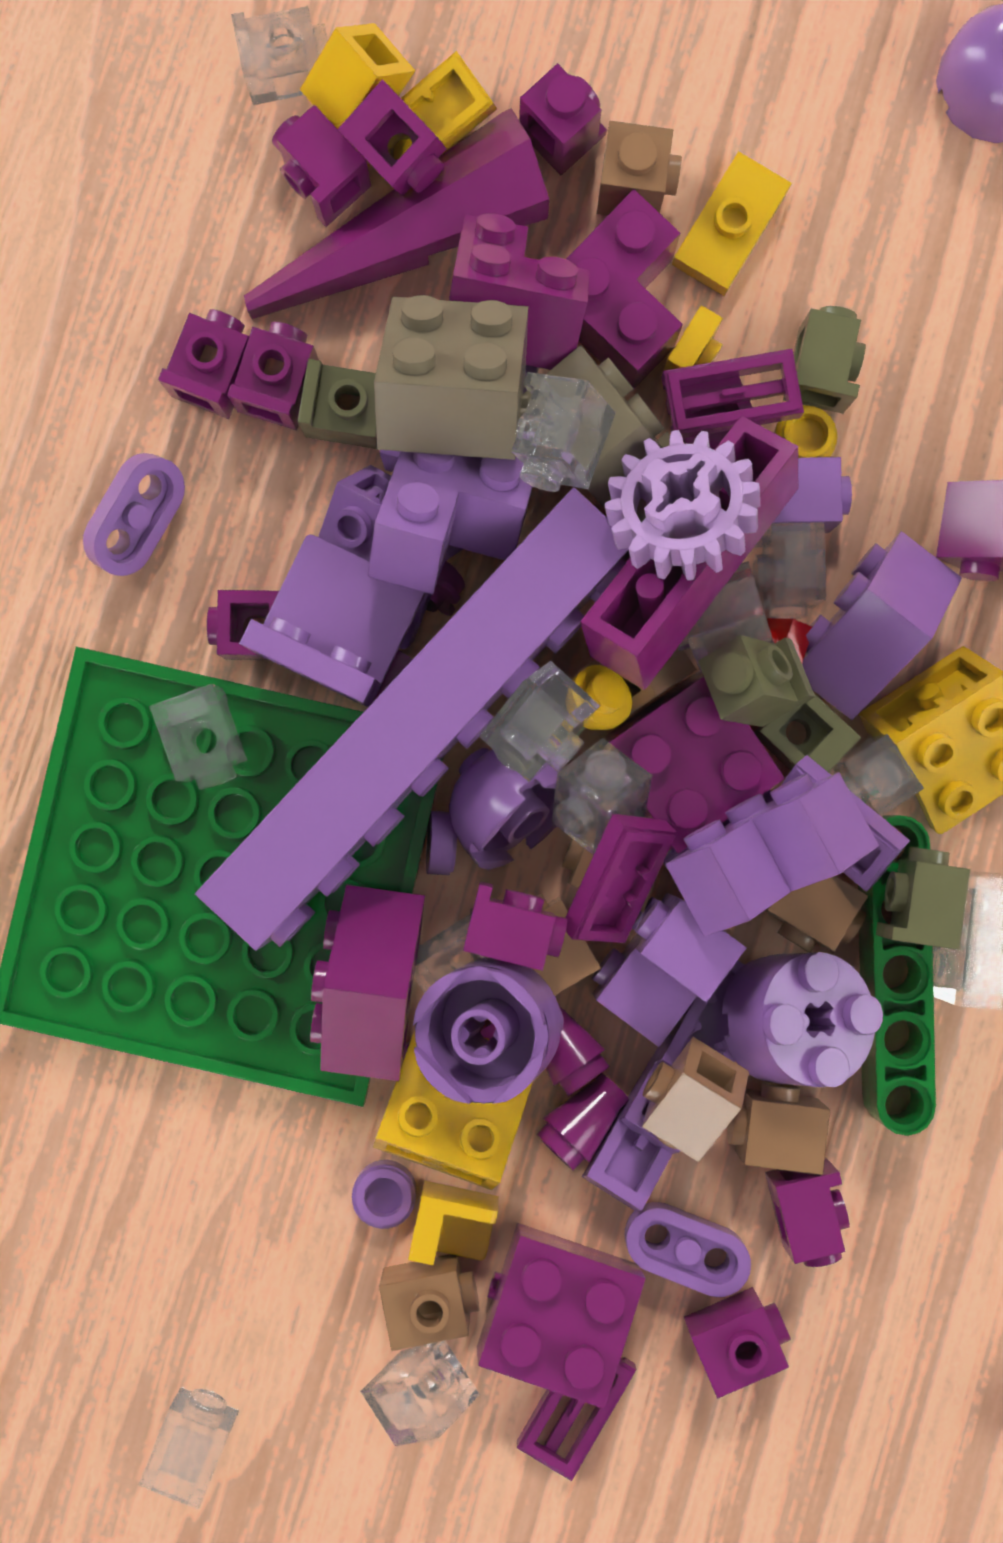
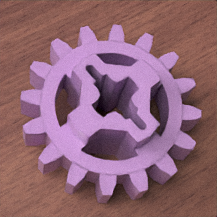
[605,430,761,580]

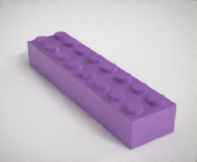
[195,487,629,951]

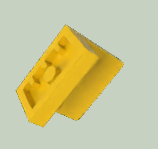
[859,646,1003,834]
[373,1030,533,1190]

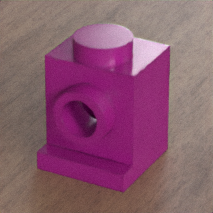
[519,63,607,176]
[338,79,447,196]
[272,105,371,227]
[158,309,249,419]
[227,322,319,431]
[207,590,279,660]
[463,881,568,971]
[765,1157,850,1267]

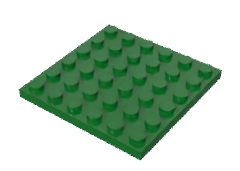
[0,646,445,1107]

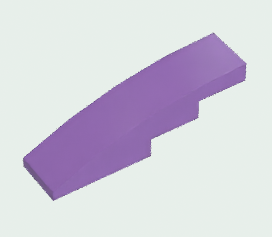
[582,961,744,1211]

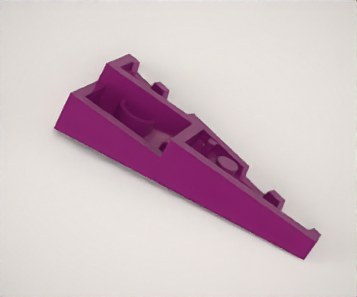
[244,108,549,319]

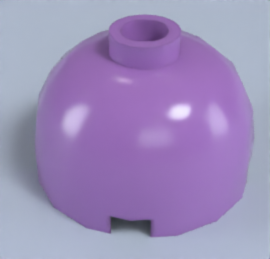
[936,4,1003,143]
[449,743,578,870]

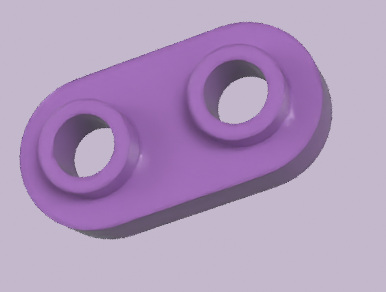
[83,453,185,576]
[624,1202,751,1297]

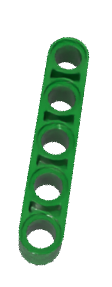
[858,815,936,1136]

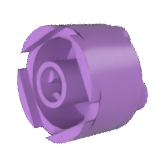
[722,952,883,1087]
[413,957,564,1104]

